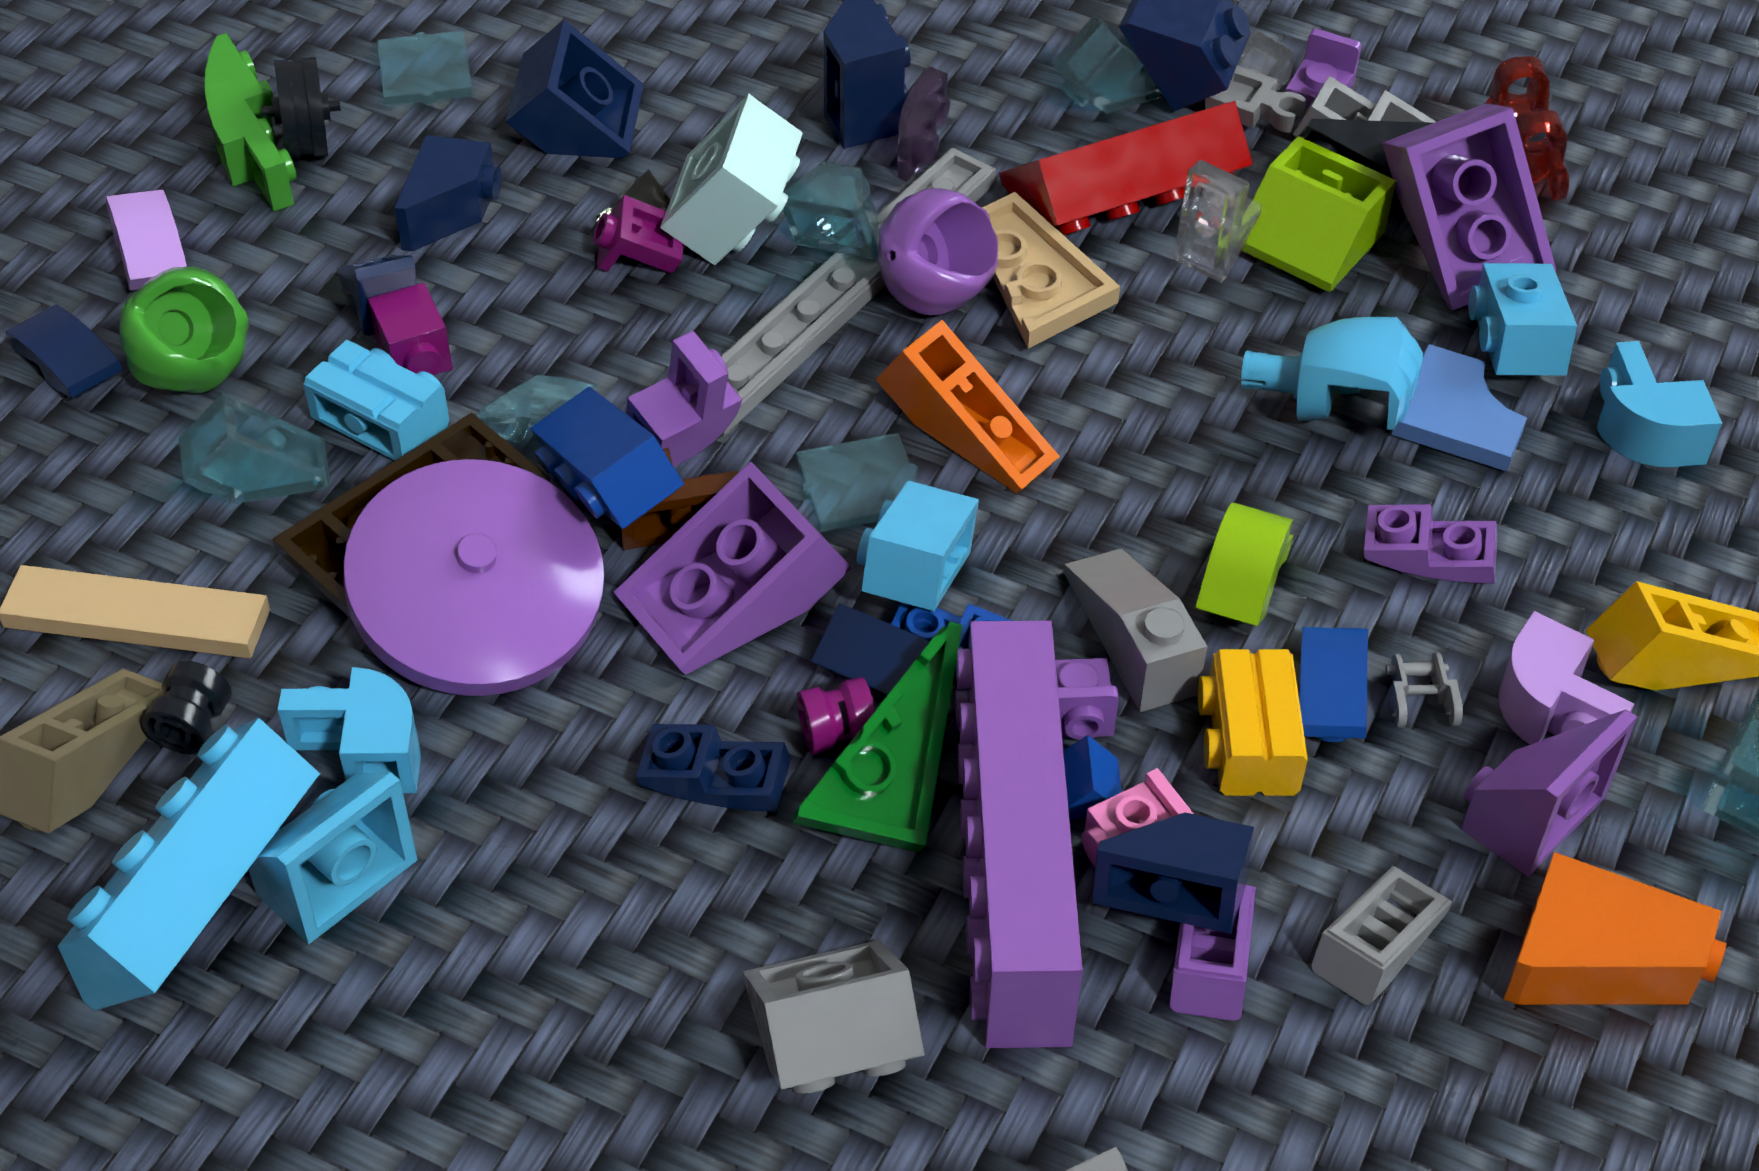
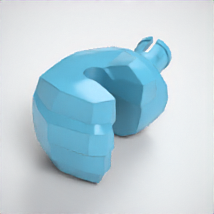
[1241,317,1423,430]

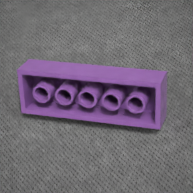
[954,620,1083,1048]

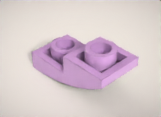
[106,190,187,290]

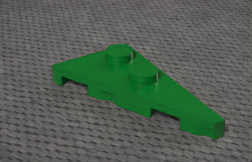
[792,622,962,853]

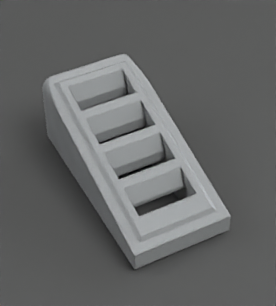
[1312,866,1452,1005]

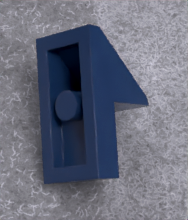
[337,255,417,336]

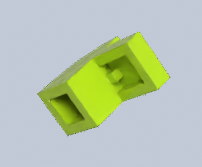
[1195,502,1294,626]

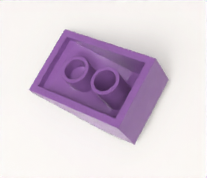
[1382,103,1556,311]
[614,462,852,675]

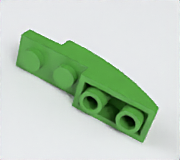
[205,33,297,211]

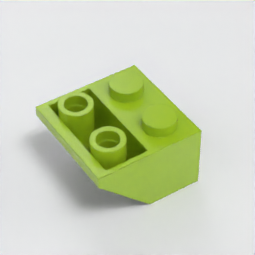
[1233,136,1397,293]

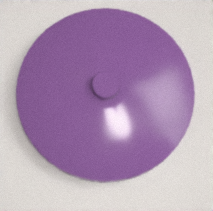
[344,459,604,696]

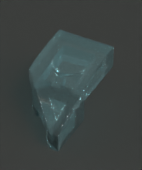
[476,375,597,443]

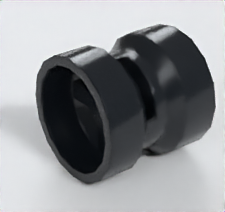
[141,661,232,754]

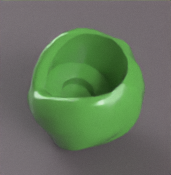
[119,267,249,393]

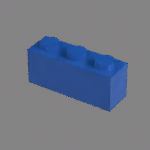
[530,386,685,529]

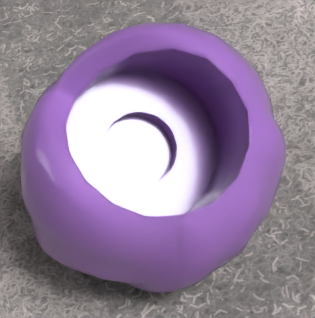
[877,188,998,315]

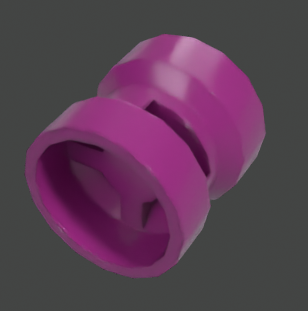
[796,677,875,756]

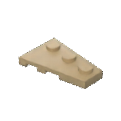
[982,192,1120,349]

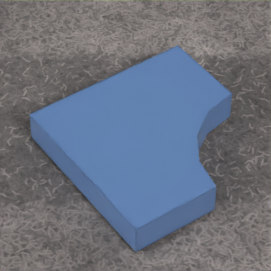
[1391,344,1527,472]

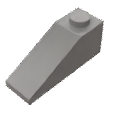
[1064,548,1207,713]

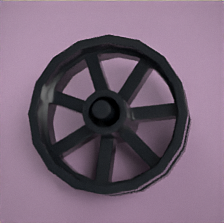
[261,57,341,159]

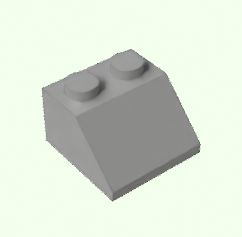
[743,940,925,1094]

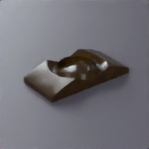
[272,412,550,619]

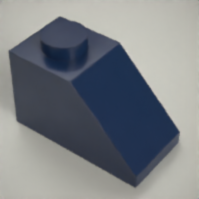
[394,135,502,251]
[1093,812,1254,934]

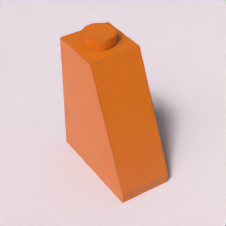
[1503,852,1727,1005]

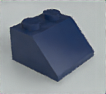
[1119,0,1251,111]
[505,20,644,158]

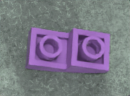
[1364,504,1498,584]

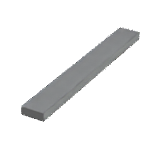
[721,148,997,436]

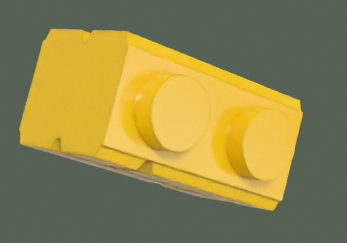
[1198,649,1308,796]

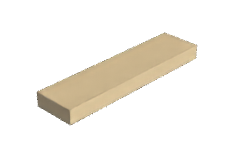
[0,565,271,659]

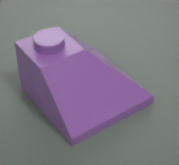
[1461,709,1637,877]

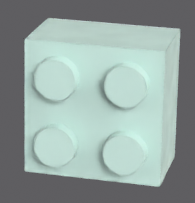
[660,94,803,265]

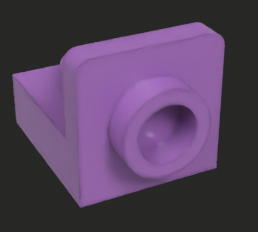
[1285,29,1362,112]
[1055,658,1119,740]

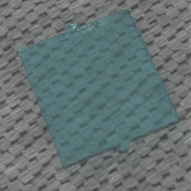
[377,31,473,106]
[796,433,918,532]

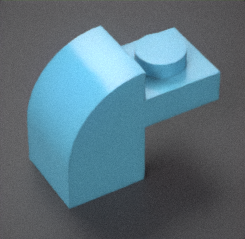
[1596,341,1722,467]
[278,667,421,793]

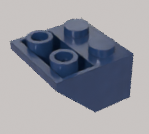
[823,0,911,149]

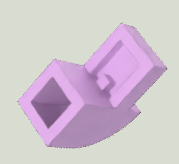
[1499,611,1635,745]

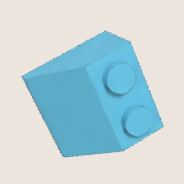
[249,772,418,944]

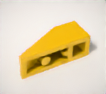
[1585,581,1759,691]

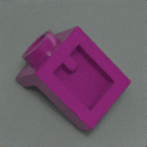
[593,195,683,273]

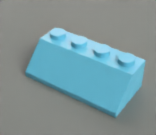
[58,718,320,1011]

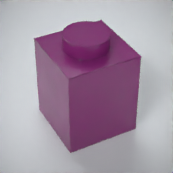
[368,282,453,375]

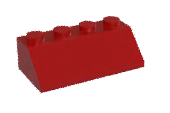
[999,101,1253,235]

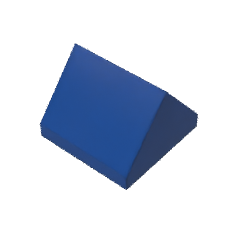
[1063,735,1122,820]

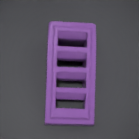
[1170,885,1256,1021]

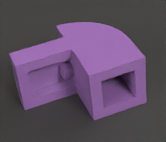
[626,331,742,467]

